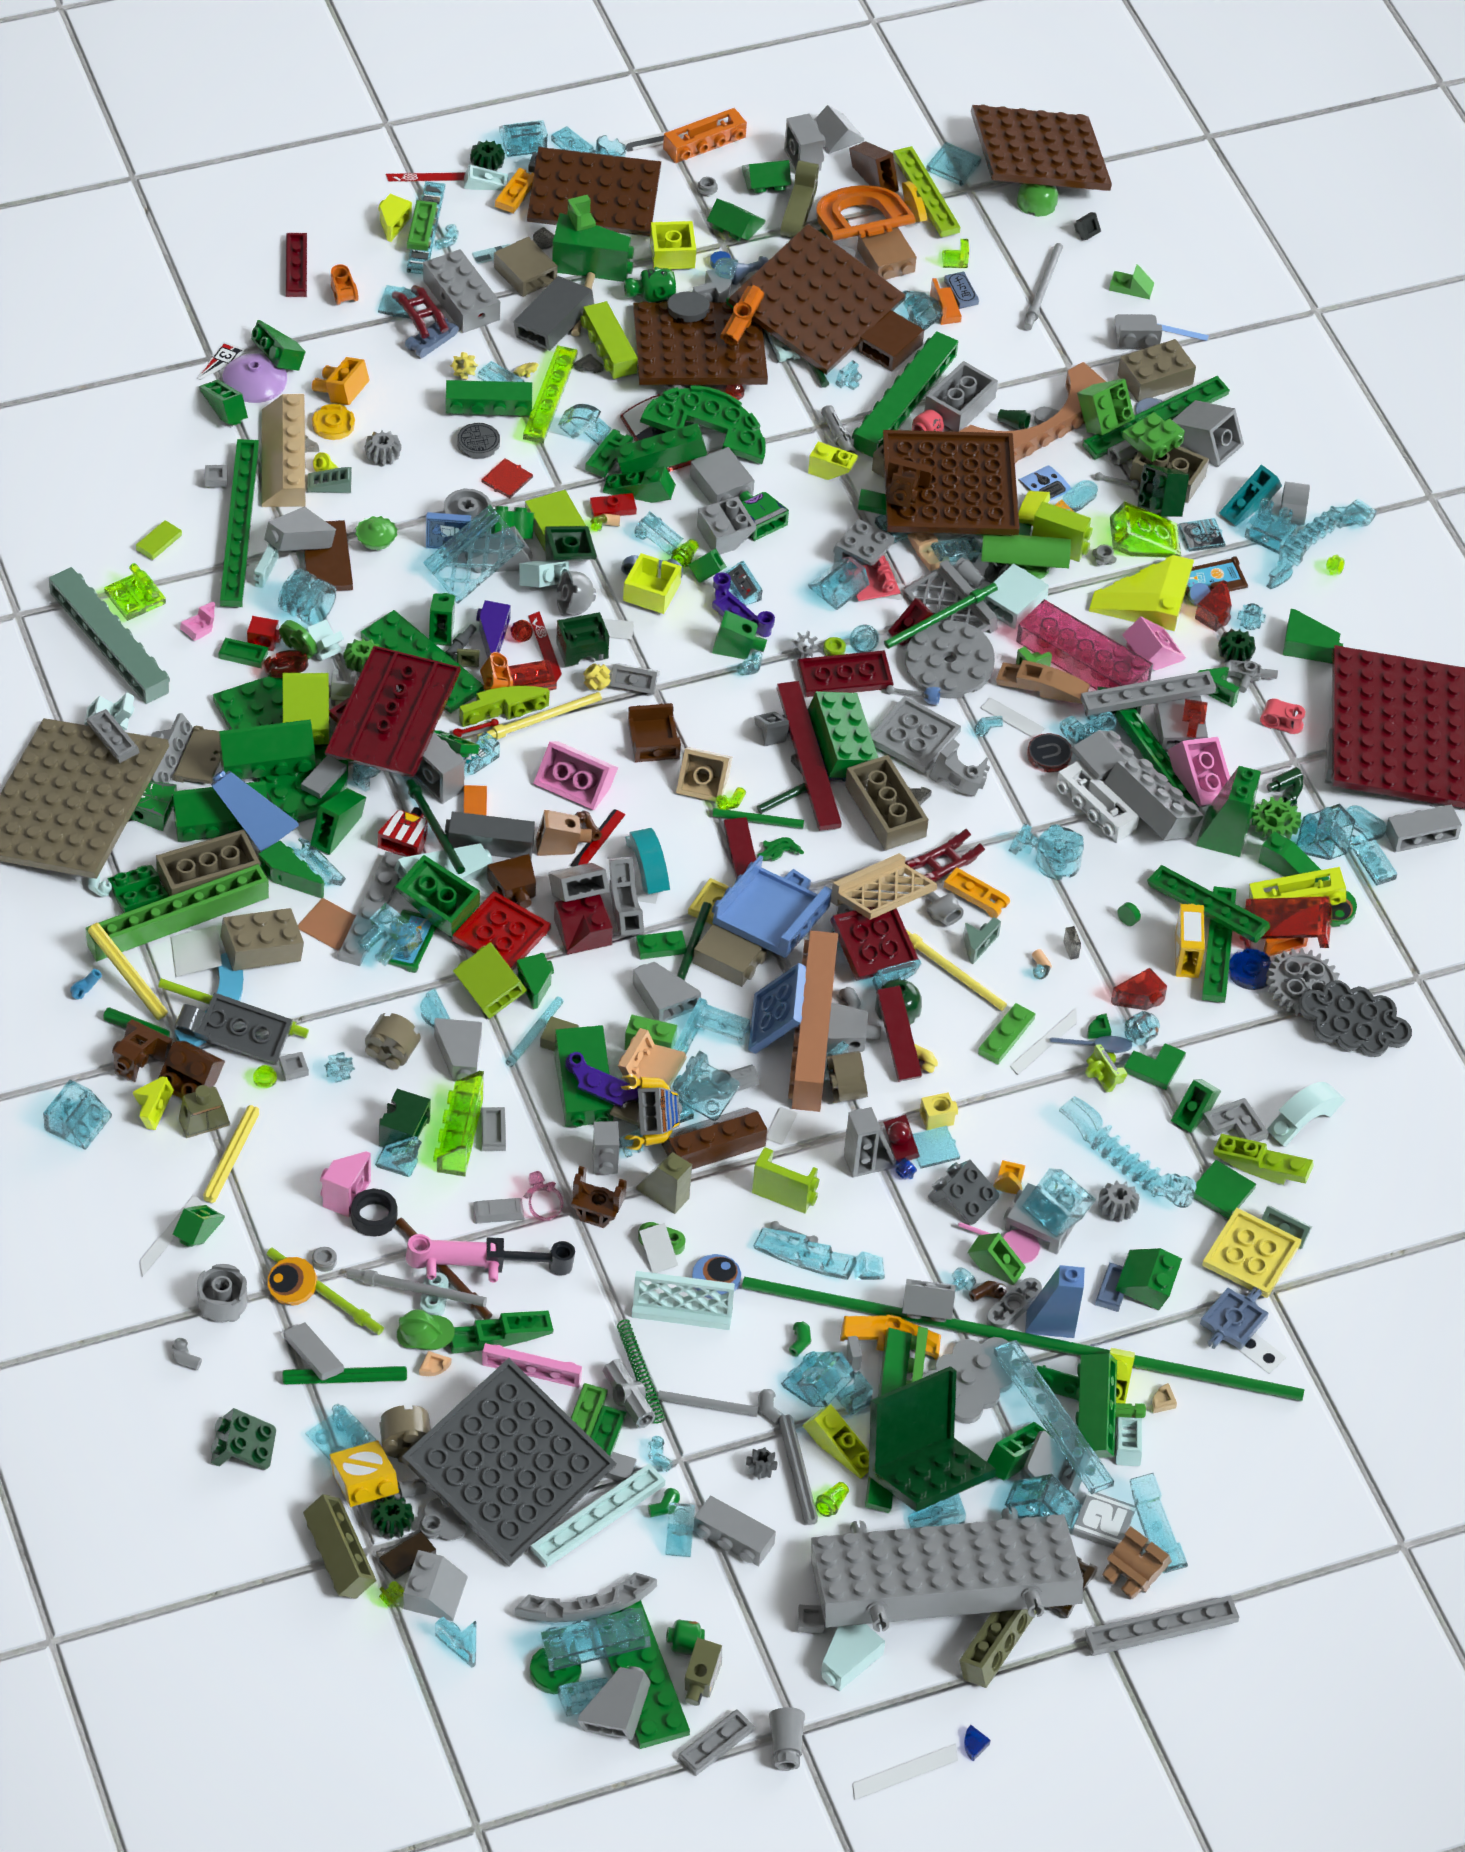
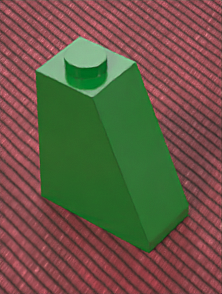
[1283,608,1344,664]
[310,788,367,855]

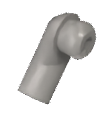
[758,1389,784,1424]

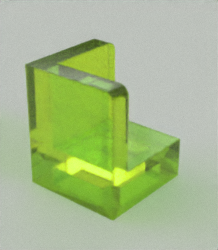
[942,239,969,268]

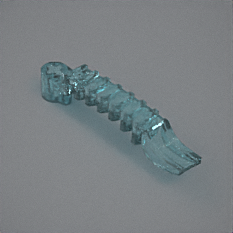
[1266,498,1377,589]
[1059,1096,1196,1208]

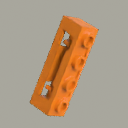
[663,108,747,163]

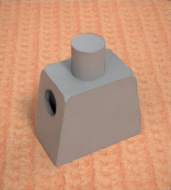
[826,1003,881,1053]

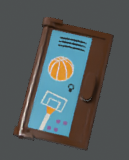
[1186,556,1248,600]

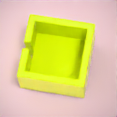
[623,553,682,614]

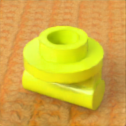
[313,452,338,472]

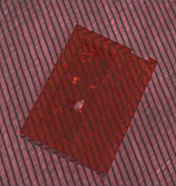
[509,660,557,691]

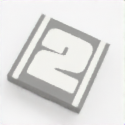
[1072,1490,1137,1549]

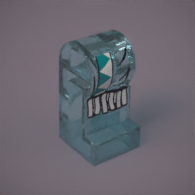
[463,731,500,775]

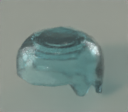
[595,135,627,157]

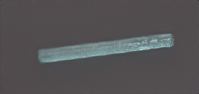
[505,996,564,1067]

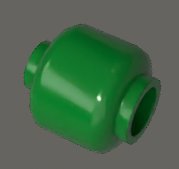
[666,1619,705,1655]

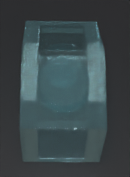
[908,1493,966,1528]

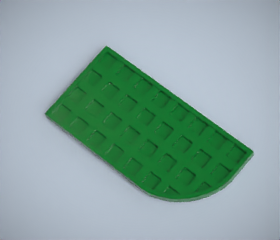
[213,670,349,823]

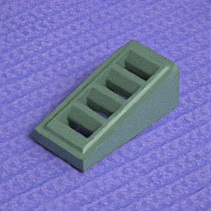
[307,467,352,493]

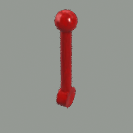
[453,719,499,737]

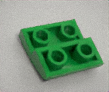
[107,865,169,913]

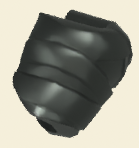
[984,562,1010,583]

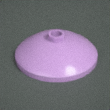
[222,354,287,403]

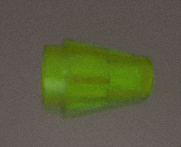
[671,539,699,567]
[815,1482,849,1517]

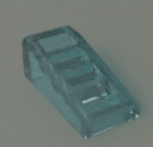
[931,537,982,563]
[872,959,922,991]
[558,1677,609,1717]

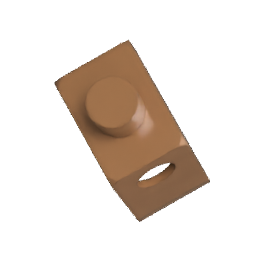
[536,810,592,856]

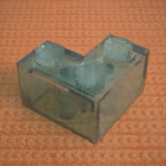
[1004,1474,1082,1530]

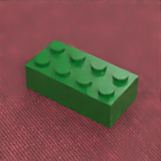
[808,691,878,778]

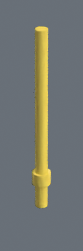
[477,692,602,743]
[906,930,1007,1011]

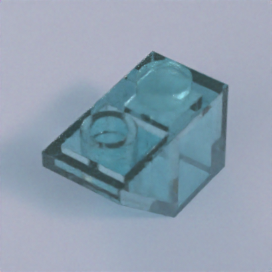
[903,290,943,331]

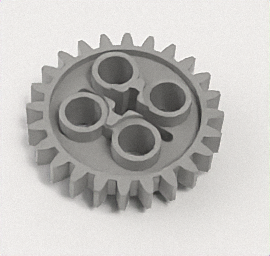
[1266,948,1341,1016]

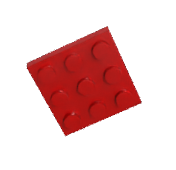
[453,891,551,971]

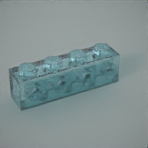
[541,1607,651,1672]

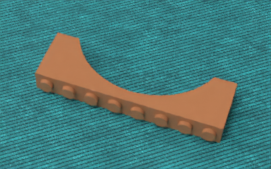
[958,362,1106,463]

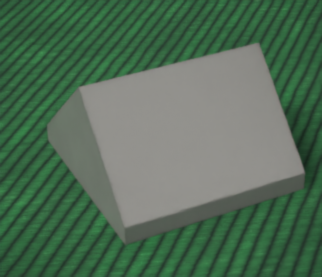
[814,104,865,154]

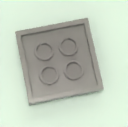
[871,696,961,773]

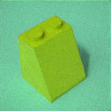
[283,673,329,745]

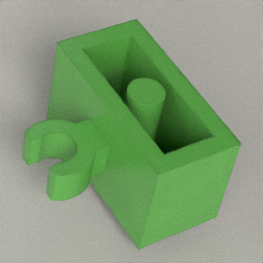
[624,1014,678,1050]

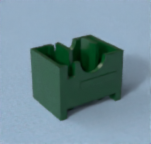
[556,612,610,667]
[379,1088,431,1157]

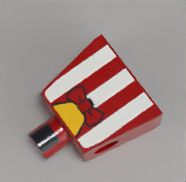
[378,807,428,857]

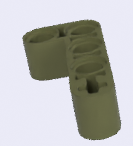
[780,160,819,238]

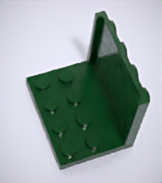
[869,1366,996,1512]

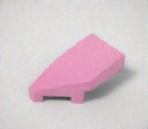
[180,602,215,641]

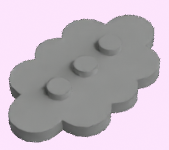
[923,1337,1015,1424]

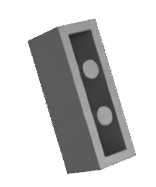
[1385,804,1462,852]
[693,1495,776,1566]

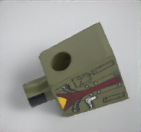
[684,1637,722,1706]

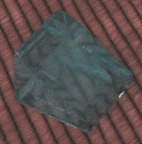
[853,1251,885,1280]

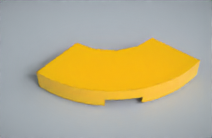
[901,181,927,222]

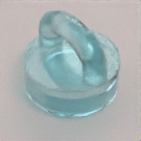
[951,1267,976,1292]

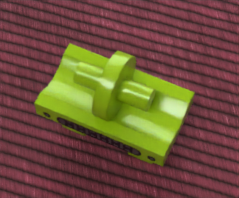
[1085,1044,1127,1092]

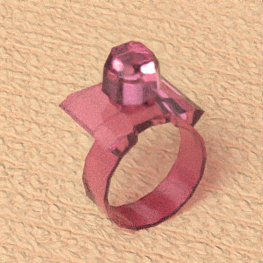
[523,1171,564,1221]

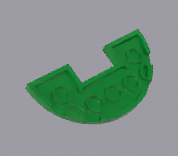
[640,385,766,464]

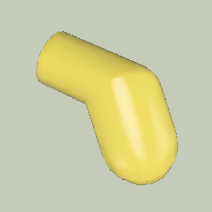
[915,1044,938,1073]

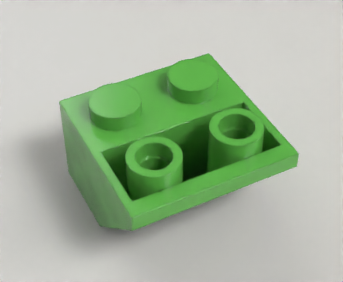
[1077,379,1135,435]

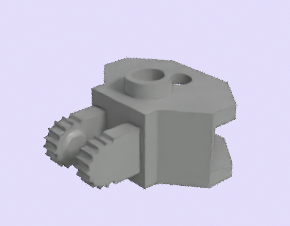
[329,669,358,707]

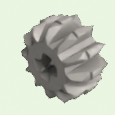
[364,430,402,466]
[1098,1180,1140,1222]

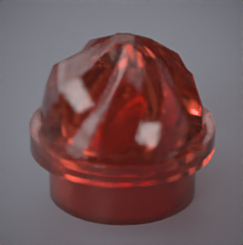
[725,384,744,400]
[510,620,533,642]

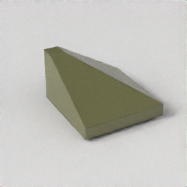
[457,649,480,667]

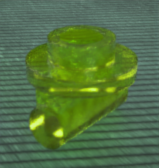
[379,1581,405,1607]

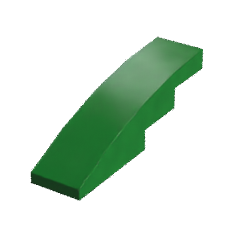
[450,1310,554,1354]

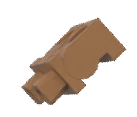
[1102,1526,1172,1599]

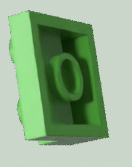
[1122,412,1185,462]

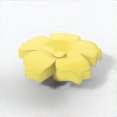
[513,362,539,377]

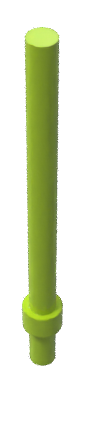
[266,1247,384,1335]

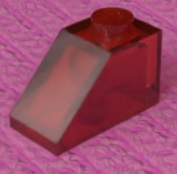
[1195,580,1232,632]
[1111,968,1167,1011]

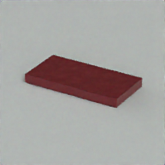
[797,650,894,697]

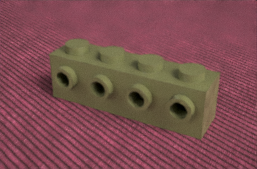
[303,1494,377,1599]

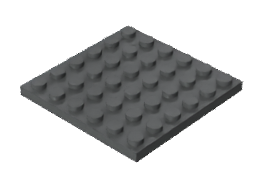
[401,1358,617,1567]

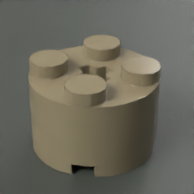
[365,1013,421,1070]
[827,1051,868,1103]
[379,1405,431,1463]

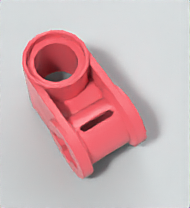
[1260,698,1306,734]

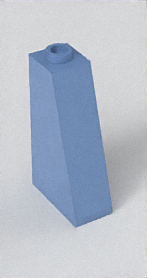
[211,770,299,852]
[1025,1265,1085,1338]

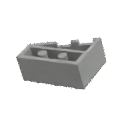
[844,1107,898,1178]

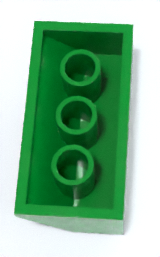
[219,719,316,780]
[173,781,268,842]

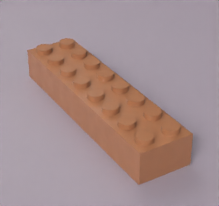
[788,930,838,1112]

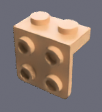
[618,1028,687,1087]

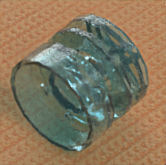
[278,568,336,626]

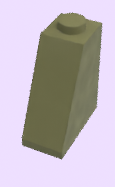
[636,1152,692,1214]

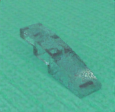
[753,1227,857,1280]

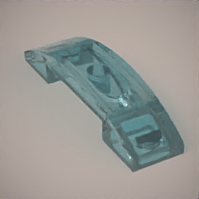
[1129,1472,1188,1574]

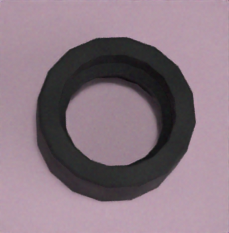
[351,1188,398,1237]

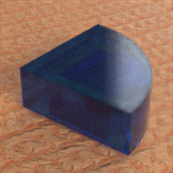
[964,1725,991,1761]

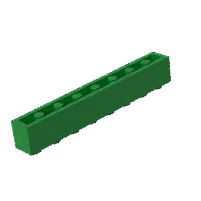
[852,331,959,458]

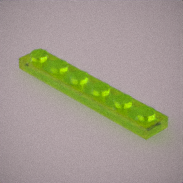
[523,345,578,444]

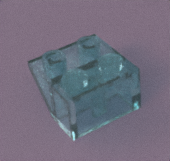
[498,120,548,157]
[808,556,870,610]
[1296,803,1356,860]
[43,1079,112,1150]
[1021,1168,1096,1237]
[781,1351,857,1407]

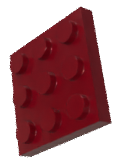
[830,907,920,981]

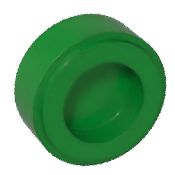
[1117,902,1141,926]

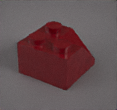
[554,894,613,955]

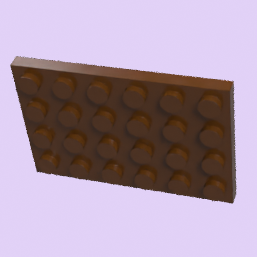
[527,147,662,236]

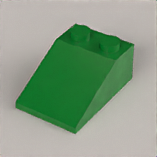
[395,855,480,937]

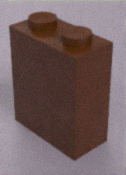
[858,310,924,372]

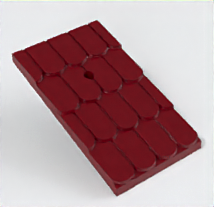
[325,646,461,777]

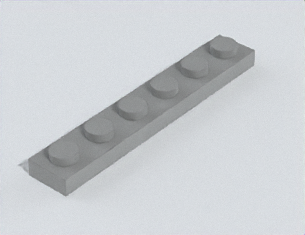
[1081,671,1216,716]
[338,852,405,966]
[1084,1595,1240,1656]

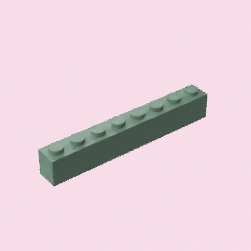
[49,567,170,704]

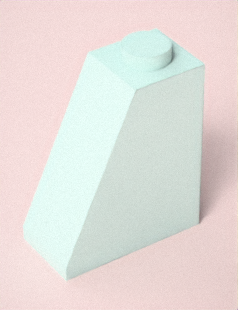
[821,1624,885,1692]

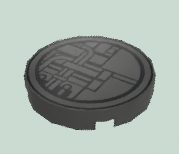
[457,423,500,459]

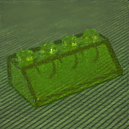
[433,1070,484,1177]

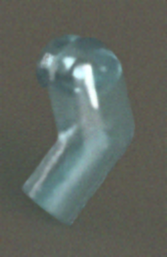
[647,1435,674,1472]

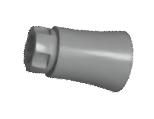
[769,1707,805,1771]

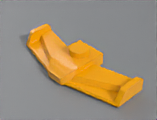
[840,1314,941,1360]

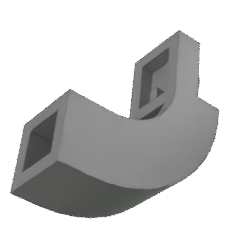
[609,857,644,936]

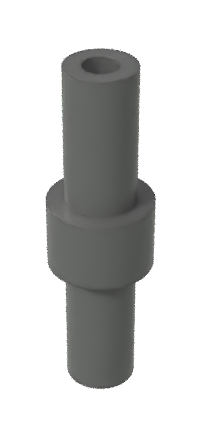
[445,624,477,658]

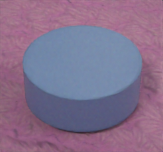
[1188,583,1211,606]

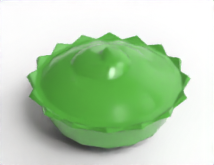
[355,516,398,550]

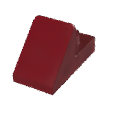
[888,598,933,646]

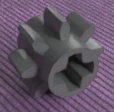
[746,1447,778,1480]

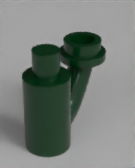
[1267,767,1303,807]

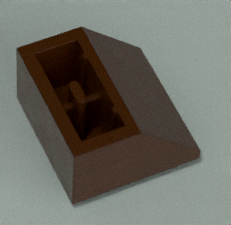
[158,1041,225,1099]

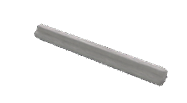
[779,1414,818,1525]

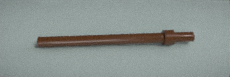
[395,1217,493,1320]

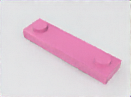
[482,1343,582,1388]

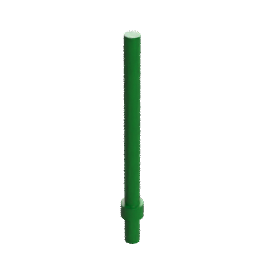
[884,583,998,649]

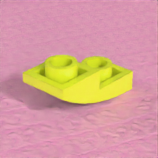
[1018,491,1050,526]

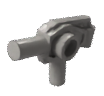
[1223,660,1278,693]

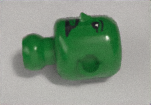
[624,267,676,303]

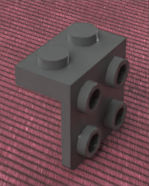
[928,1159,1000,1225]

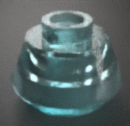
[849,624,880,653]

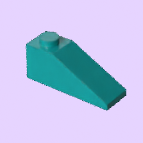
[1219,464,1282,526]

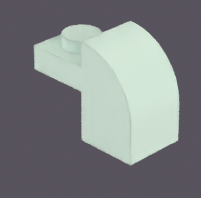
[306,619,344,661]
[84,692,134,731]

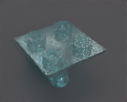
[305,1403,377,1462]

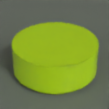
[823,637,846,656]

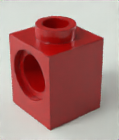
[247,616,281,652]

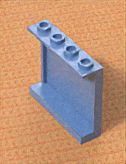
[712,855,832,958]

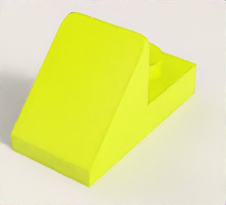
[132,1077,174,1130]

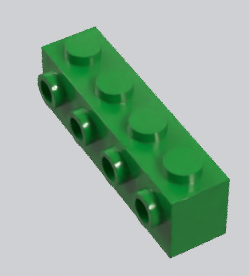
[446,380,532,416]
[615,423,708,473]
[1075,1353,1117,1458]

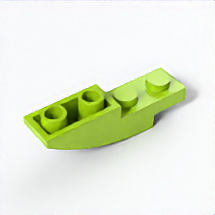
[459,686,550,727]
[1213,1134,1314,1185]

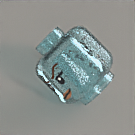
[1124,1011,1160,1046]

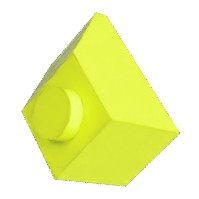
[378,193,412,242]

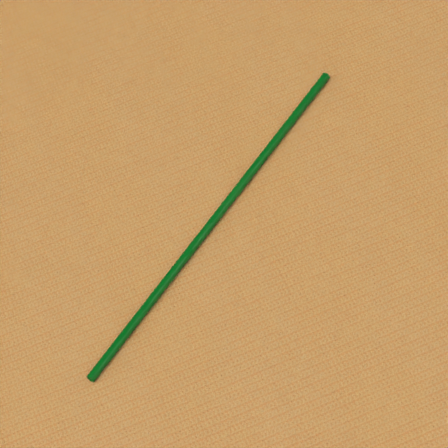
[742,1276,1305,1401]

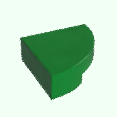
[1087,1013,1112,1039]

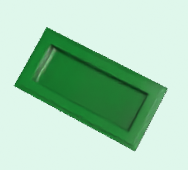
[218,637,268,669]

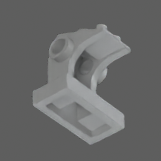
[929,739,990,796]

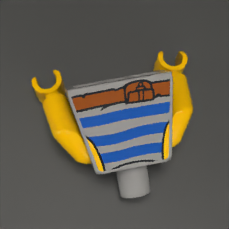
[621,1074,682,1150]

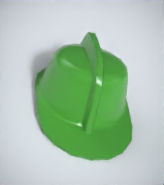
[397,1309,455,1350]

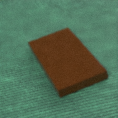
[304,520,353,593]

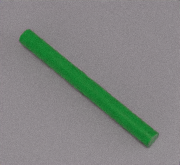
[712,808,804,829]

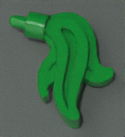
[757,837,804,861]

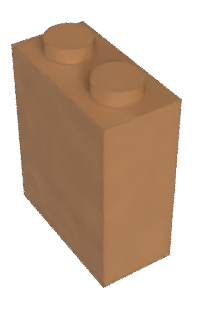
[857,227,917,280]

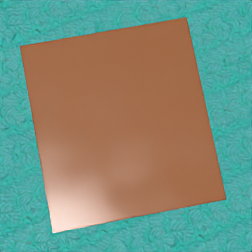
[298,898,356,951]

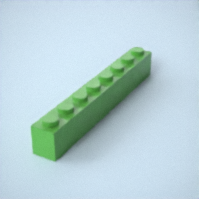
[85,864,269,962]

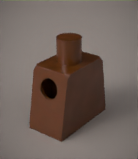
[487,854,536,909]

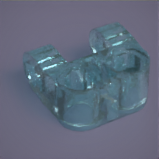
[1059,709,1118,745]

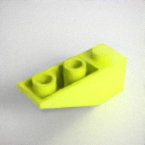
[802,1404,869,1479]

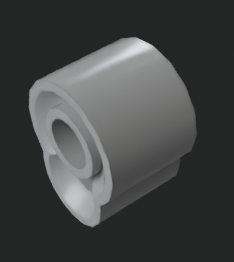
[1279,481,1310,525]

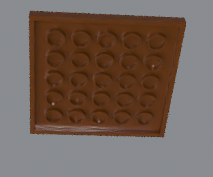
[970,104,1112,191]
[728,224,906,375]
[633,302,768,385]
[883,430,1019,535]

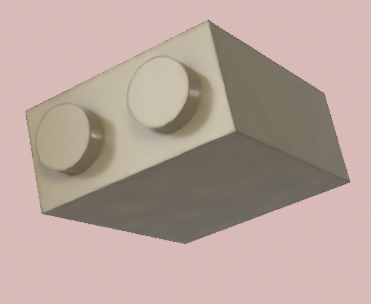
[494,236,558,297]
[693,924,767,987]

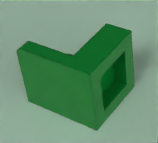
[688,548,727,583]

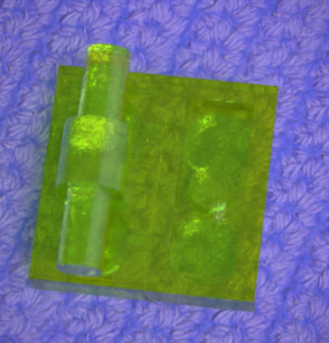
[104,563,166,621]

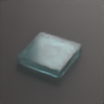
[926,142,982,186]

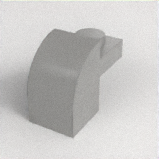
[693,266,732,302]

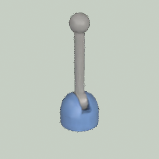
[886,685,941,705]

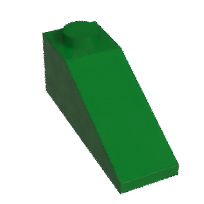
[199,379,248,425]
[1258,831,1329,883]
[987,1422,1053,1481]

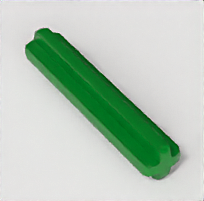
[103,1007,170,1037]

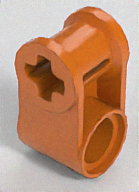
[331,264,359,305]
[480,652,513,691]

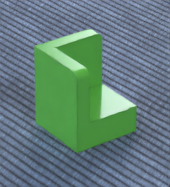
[567,195,596,231]
[1016,646,1052,666]

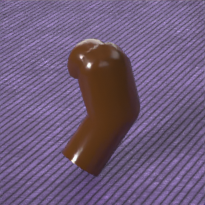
[575,810,602,841]
[969,1280,1007,1302]

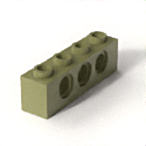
[959,1609,1036,1688]

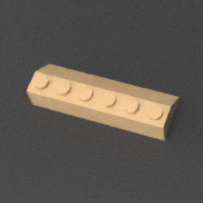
[262,394,306,507]

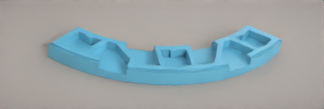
[174,953,244,1047]

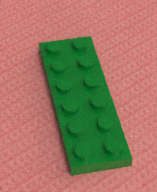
[361,610,484,714]
[592,1600,690,1749]

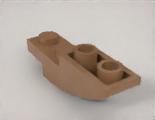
[996,660,1090,704]

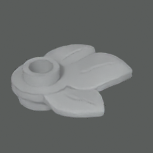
[419,1498,467,1540]

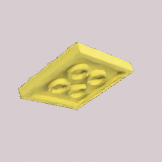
[1202,1208,1302,1298]

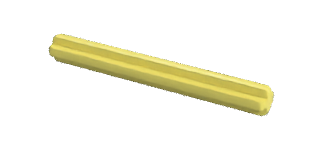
[88,923,168,1020]
[203,1105,259,1203]

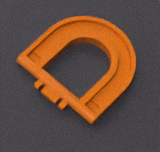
[816,185,915,241]

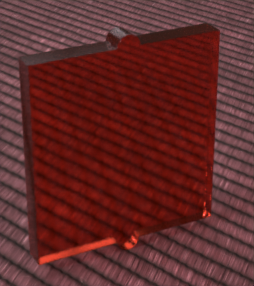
[482,458,533,499]

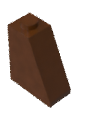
[849,141,899,192]

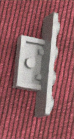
[151,713,193,783]

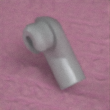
[839,987,861,1009]
[172,1338,202,1370]

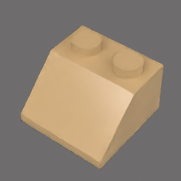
[676,747,733,803]

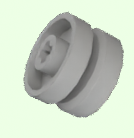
[444,488,492,542]

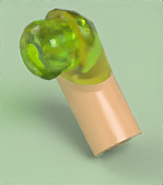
[590,514,620,531]

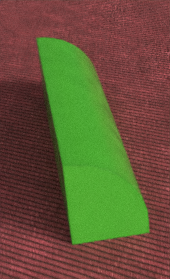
[981,534,1071,569]

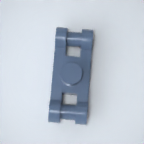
[405,317,459,358]

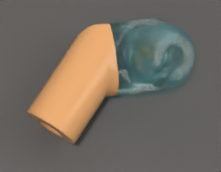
[1032,949,1052,980]

